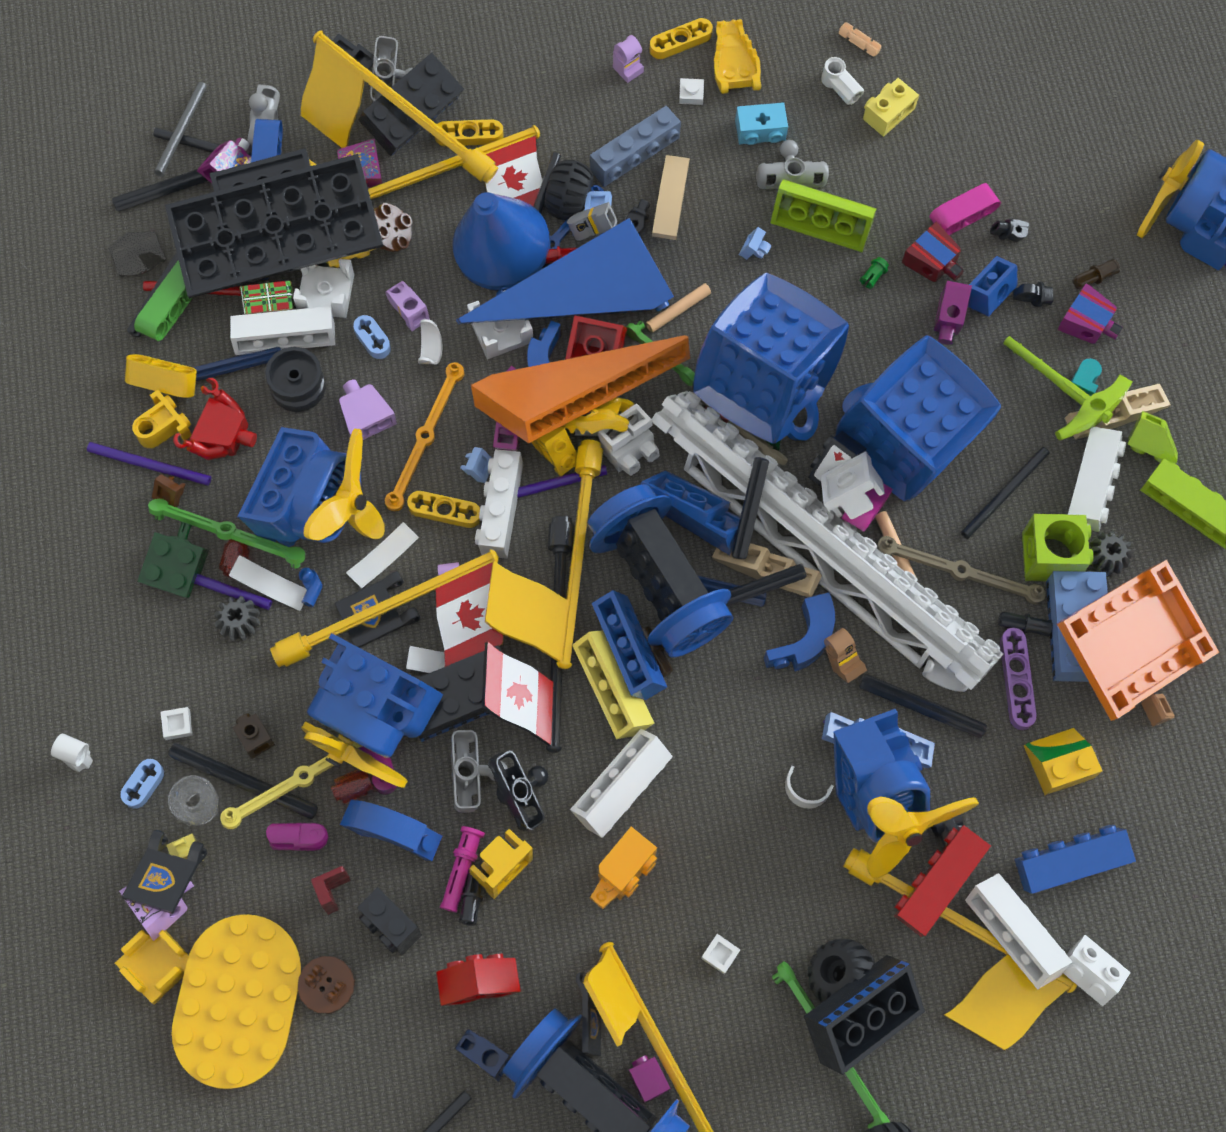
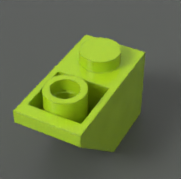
[1127,411,1178,464]

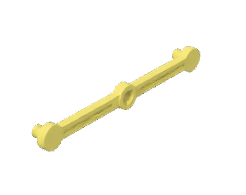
[220,741,362,829]

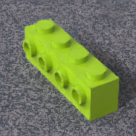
[1140,459,1226,549]

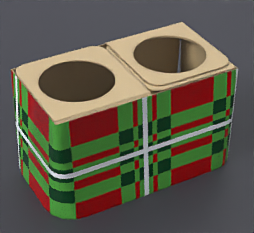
[239,281,294,315]

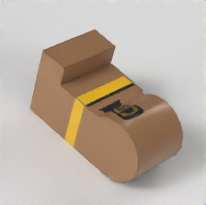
[824,628,867,683]

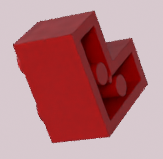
[436,954,521,1006]

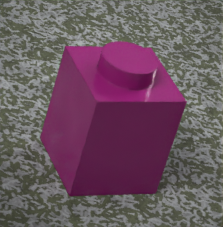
[628,1055,671,1104]

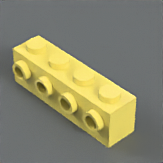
[572,630,654,739]

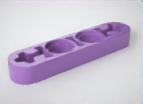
[1000,628,1036,730]

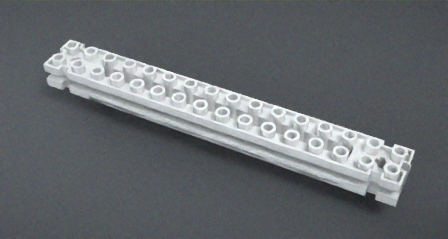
[652,391,1004,690]

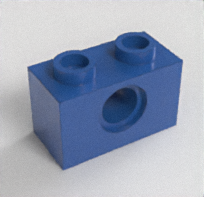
[968,256,1017,317]

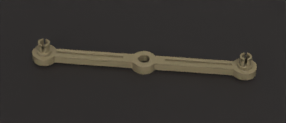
[877,536,1045,605]

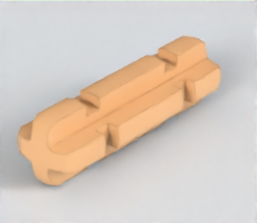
[839,22,881,57]

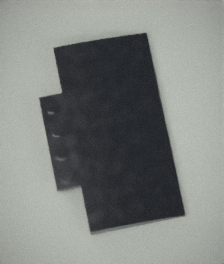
[165,148,384,299]

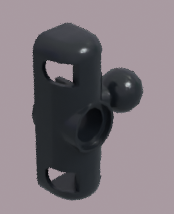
[488,750,549,831]

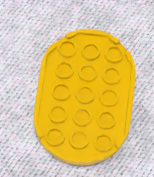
[172,915,301,1089]

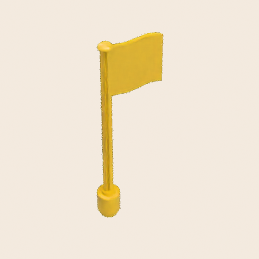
[301,31,499,183]
[485,440,603,669]
[843,848,1077,1050]
[583,942,713,1132]

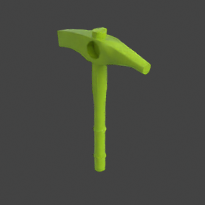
[1004,336,1133,440]

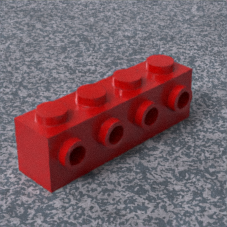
[894,825,991,937]

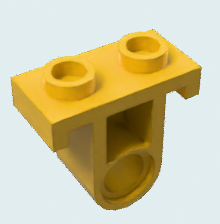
[132,390,192,448]
[531,426,577,476]

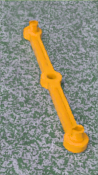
[385,362,465,512]

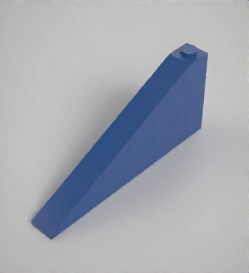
[456,218,674,325]

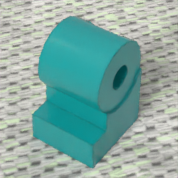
[1071,358,1102,396]

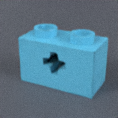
[735,103,788,145]

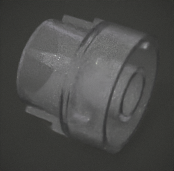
[168,775,219,826]

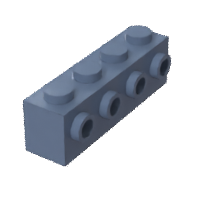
[590,106,681,187]

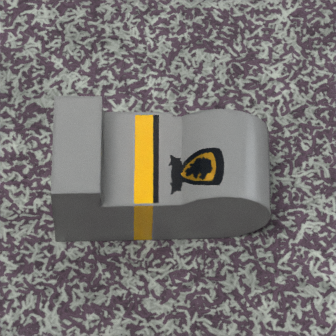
[567,202,617,240]

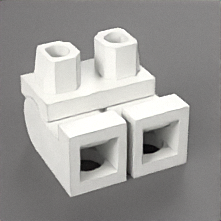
[597,403,660,476]

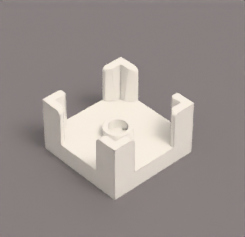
[293,259,354,318]
[467,290,533,360]

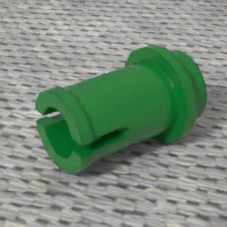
[860,257,889,289]

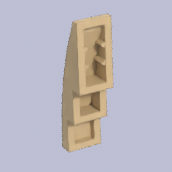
[652,155,690,240]
[1065,384,1171,440]
[712,543,822,597]

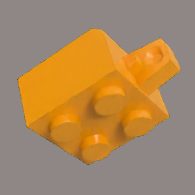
[590,827,657,909]

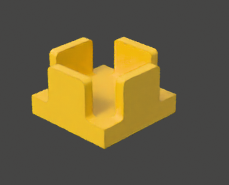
[469,829,533,899]
[115,929,189,1005]

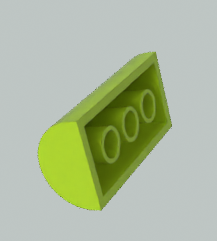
[770,179,877,252]

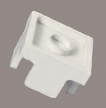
[821,451,885,519]

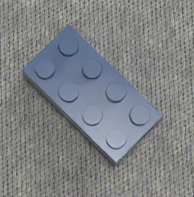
[1046,571,1108,682]

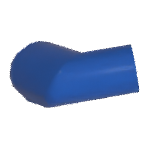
[299,567,322,607]

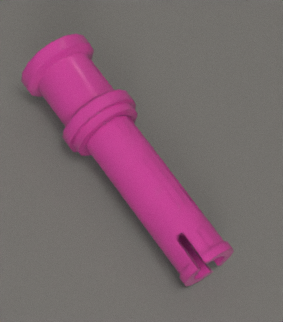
[440,826,485,913]

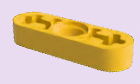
[650,18,713,59]
[435,120,504,146]
[407,491,480,528]

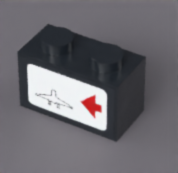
[808,431,867,487]

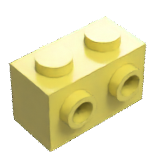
[863,78,919,137]

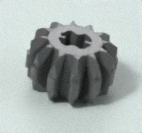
[1089,531,1134,576]
[214,596,260,641]

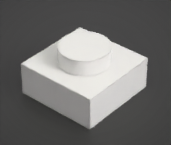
[679,78,704,105]
[161,707,193,740]
[701,934,740,974]

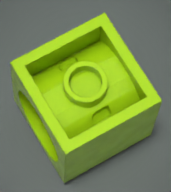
[1022,514,1093,581]

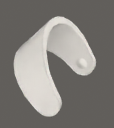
[418,319,443,364]
[922,658,968,692]
[785,766,834,809]

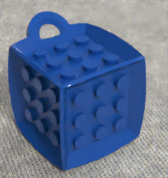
[693,273,849,443]
[836,335,1001,502]

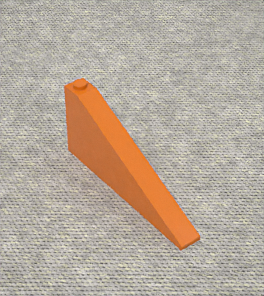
[471,335,690,443]

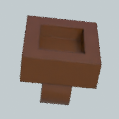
[152,474,185,508]

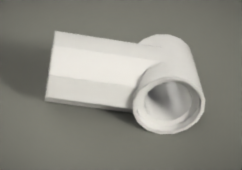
[821,57,864,105]
[51,733,93,772]

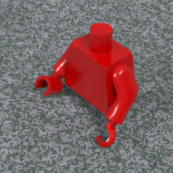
[173,378,257,460]

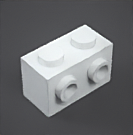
[1063,935,1130,1006]

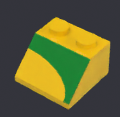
[1024,728,1102,795]

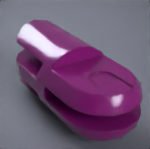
[266,823,329,851]

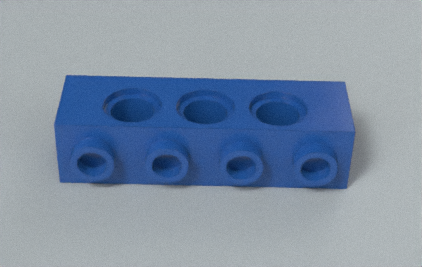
[592,590,667,700]

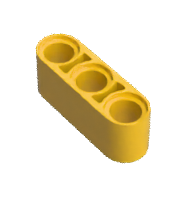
[125,354,197,398]

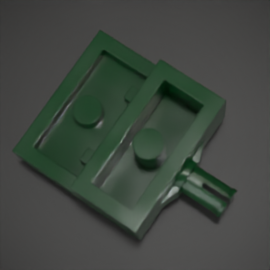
[137,522,209,599]

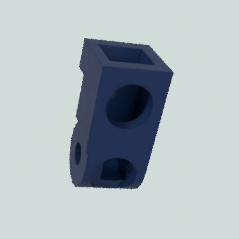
[455,1029,511,1082]

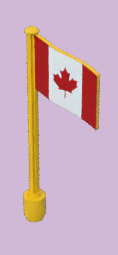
[368,125,542,206]
[270,549,504,667]

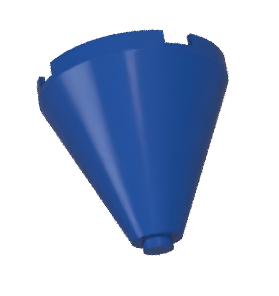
[453,192,551,290]

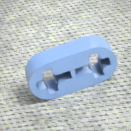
[353,315,390,359]
[121,759,164,809]

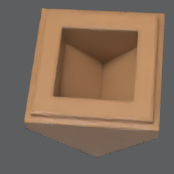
[1141,694,1175,726]

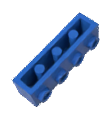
[1014,825,1136,894]

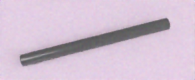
[154,82,207,177]

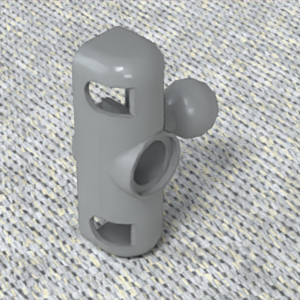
[369,36,413,104]
[247,85,280,153]
[756,140,829,189]
[451,730,507,813]

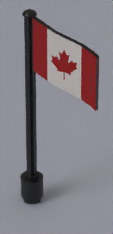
[482,516,575,753]

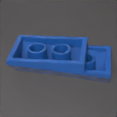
[641,471,740,555]

